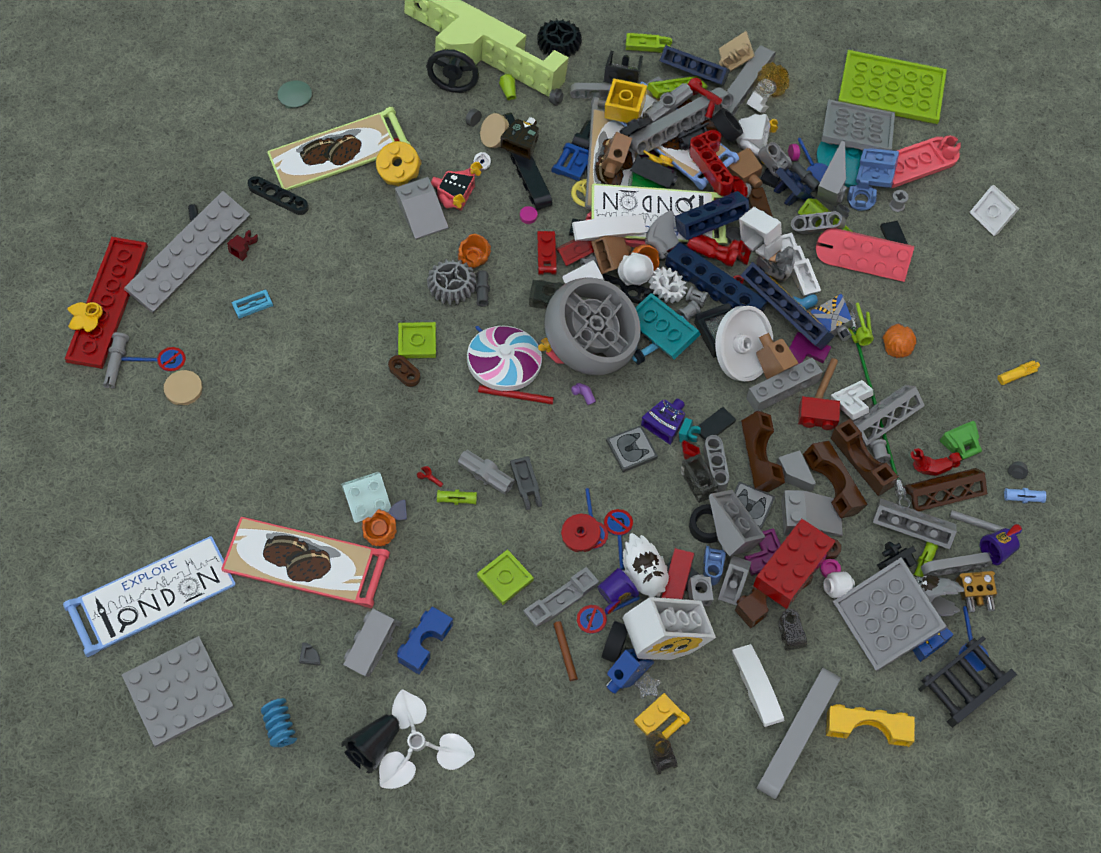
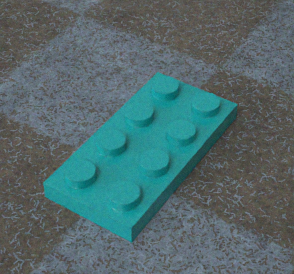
[635,293,701,360]

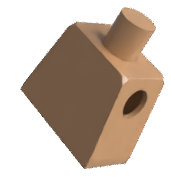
[601,132,632,178]
[727,148,763,188]
[591,236,631,274]
[756,333,799,379]

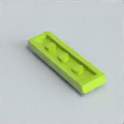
[647,76,708,98]

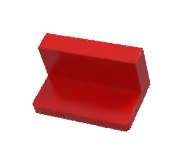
[556,239,594,266]

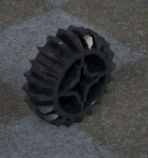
[537,18,582,57]

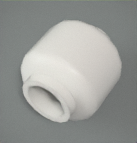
[823,571,855,599]

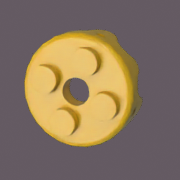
[376,141,422,187]

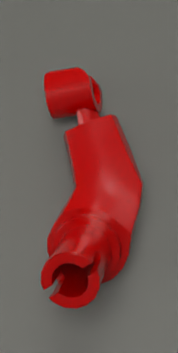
[911,448,962,476]

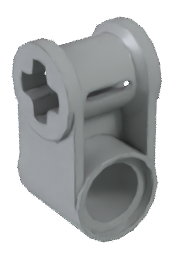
[758,142,792,177]

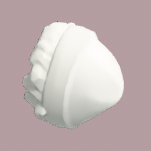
[617,252,654,286]

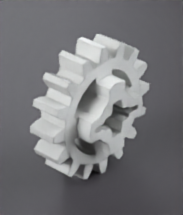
[648,267,687,303]

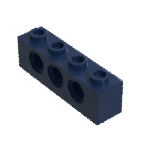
[659,45,730,86]
[675,191,750,240]

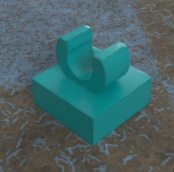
[679,418,701,443]

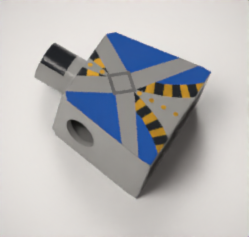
[811,294,853,341]

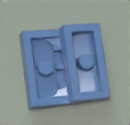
[856,148,899,188]

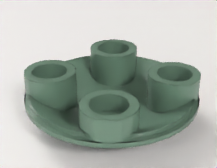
[278,80,312,108]

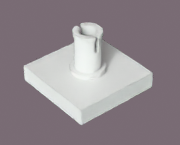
[969,185,1019,236]

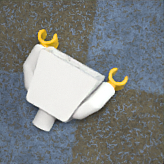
[736,114,778,164]

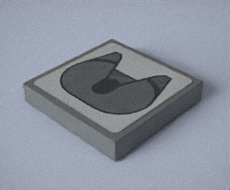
[606,425,658,472]
[734,482,775,529]

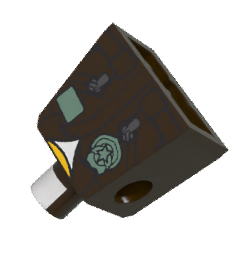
[500,117,539,159]

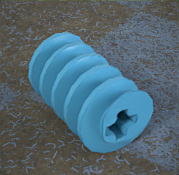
[261,698,297,747]

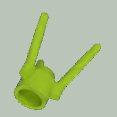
[848,302,874,346]

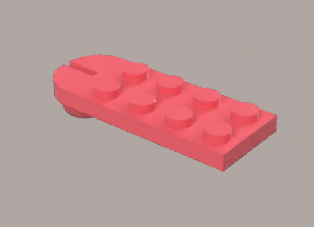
[891,135,961,188]
[816,228,914,282]

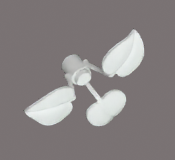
[379,690,475,789]

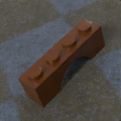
[741,410,785,492]
[831,419,898,496]
[803,441,868,518]
[735,576,814,629]

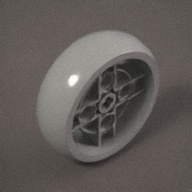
[544,277,641,375]

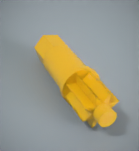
[997,361,1040,385]

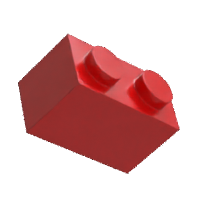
[798,396,840,430]

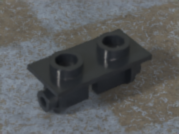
[674,122,710,150]

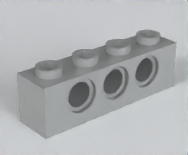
[746,358,823,412]
[873,498,957,549]

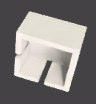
[739,207,782,260]

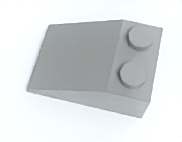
[817,141,847,206]
[395,177,449,240]
[709,490,766,556]
[781,490,843,536]

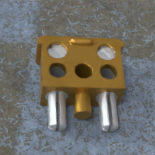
[955,571,997,612]

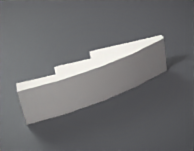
[572,215,646,241]
[780,233,821,296]
[732,644,784,727]

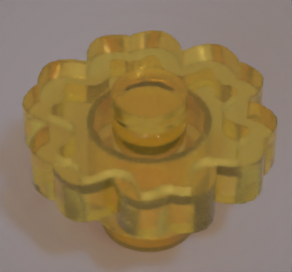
[757,62,790,97]

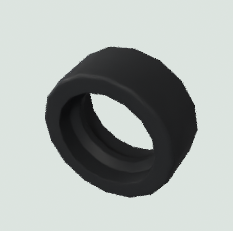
[712,108,743,142]
[689,504,718,544]
[601,621,628,663]

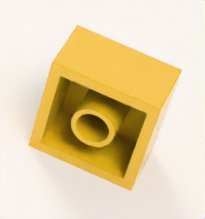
[604,78,647,123]

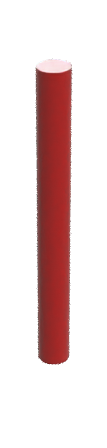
[478,385,554,405]

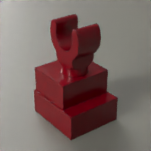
[227,230,258,261]

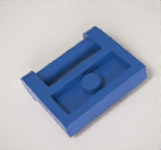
[551,143,589,181]

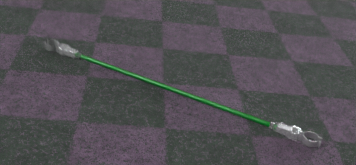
[847,301,911,508]

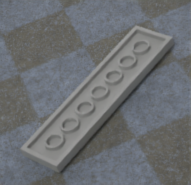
[124,191,250,313]

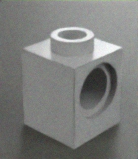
[687,575,714,606]

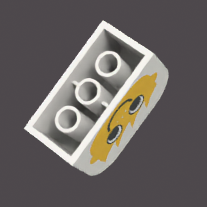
[623,597,716,660]

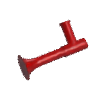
[688,78,722,118]

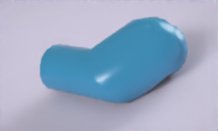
[793,294,818,310]

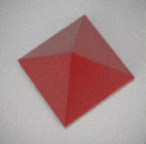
[737,240,751,265]
[682,440,701,460]

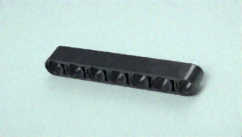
[503,112,553,210]

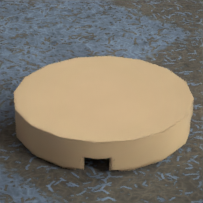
[480,113,509,149]
[164,370,203,405]

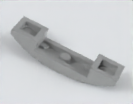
[523,567,599,627]

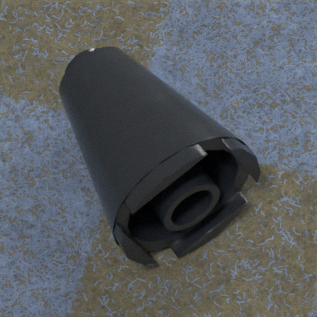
[341,714,400,774]

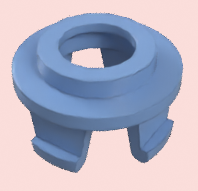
[847,179,877,211]

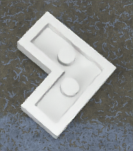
[831,380,873,420]

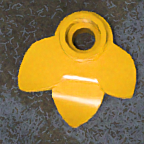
[643,150,674,168]
[67,302,103,332]

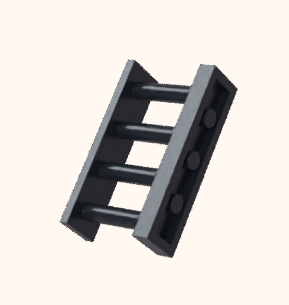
[918,636,1017,728]

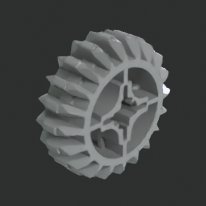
[427,258,476,305]

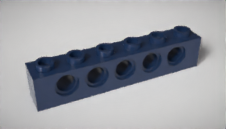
[665,242,767,312]

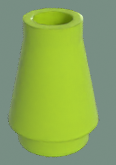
[499,74,516,100]

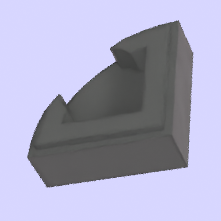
[299,642,321,666]

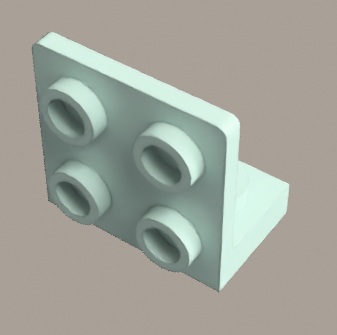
[341,472,391,523]

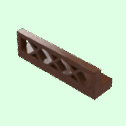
[905,468,988,511]

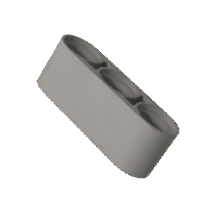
[791,211,846,234]
[703,435,729,492]

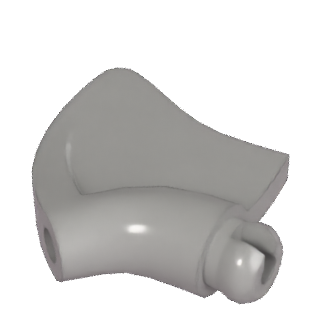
[645,210,679,259]

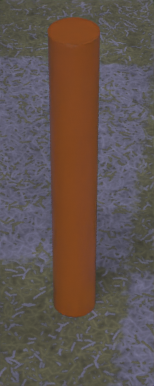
[553,621,578,681]

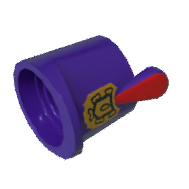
[979,524,1022,565]
[597,568,639,614]

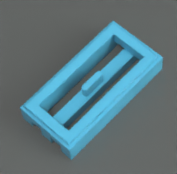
[231,289,273,319]

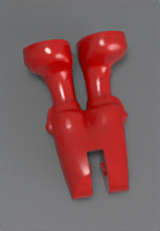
[687,234,740,267]

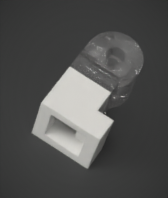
[746,79,776,113]

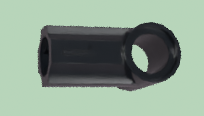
[572,119,591,150]

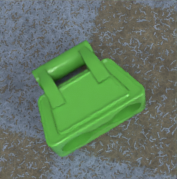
[940,421,982,460]

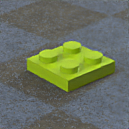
[398,322,436,358]
[477,549,534,605]

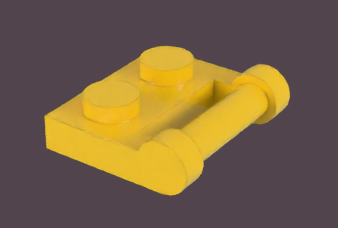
[634,693,690,749]

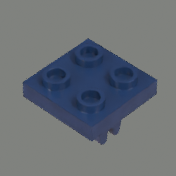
[773,167,814,206]

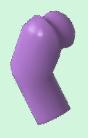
[571,383,596,405]

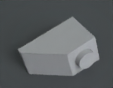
[776,450,816,492]
[718,556,751,606]

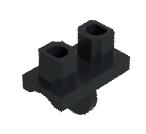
[877,541,916,570]

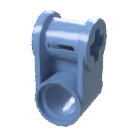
[703,545,726,585]

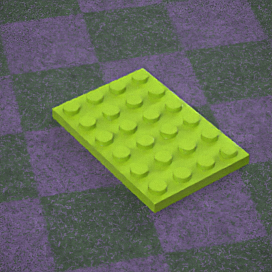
[838,50,947,124]

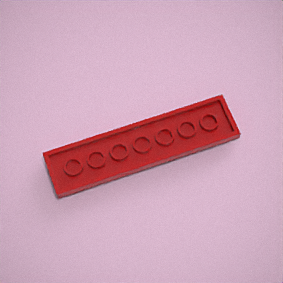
[65,237,148,369]

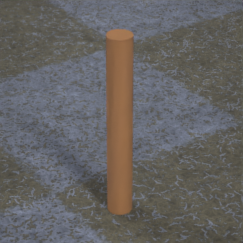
[814,358,838,399]

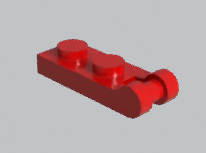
[537,231,557,275]

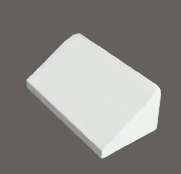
[562,260,604,284]

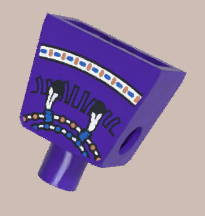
[641,398,685,445]

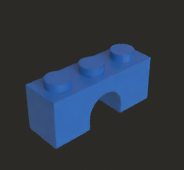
[397,606,453,675]

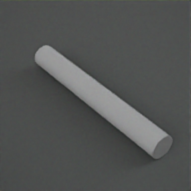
[950,510,1008,532]

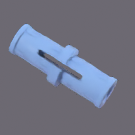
[1004,488,1046,503]

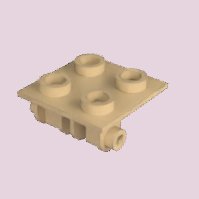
[719,31,755,72]

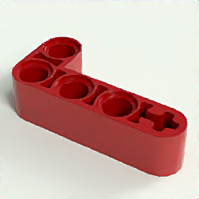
[689,130,733,196]

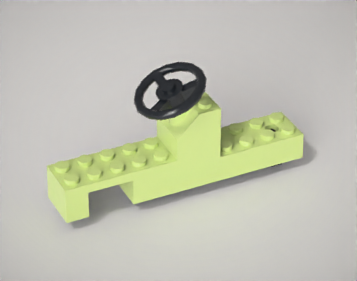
[404,0,569,97]

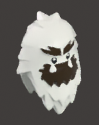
[623,533,669,597]

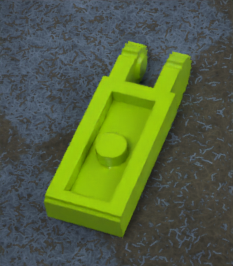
[625,33,672,53]

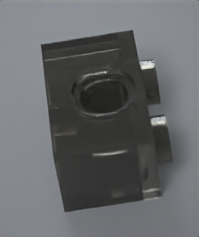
[529,280,564,309]
[680,454,719,503]

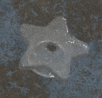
[634,673,661,698]

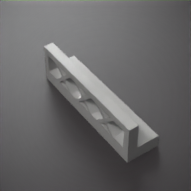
[853,385,925,446]

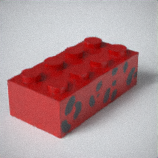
[753,519,836,609]

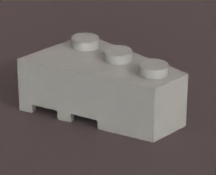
[343,608,403,677]

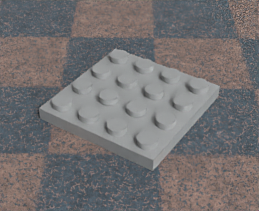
[821,99,895,151]
[833,558,948,671]
[121,636,234,748]

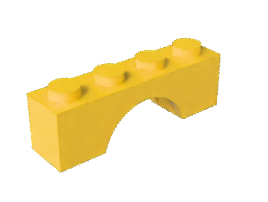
[826,704,915,747]

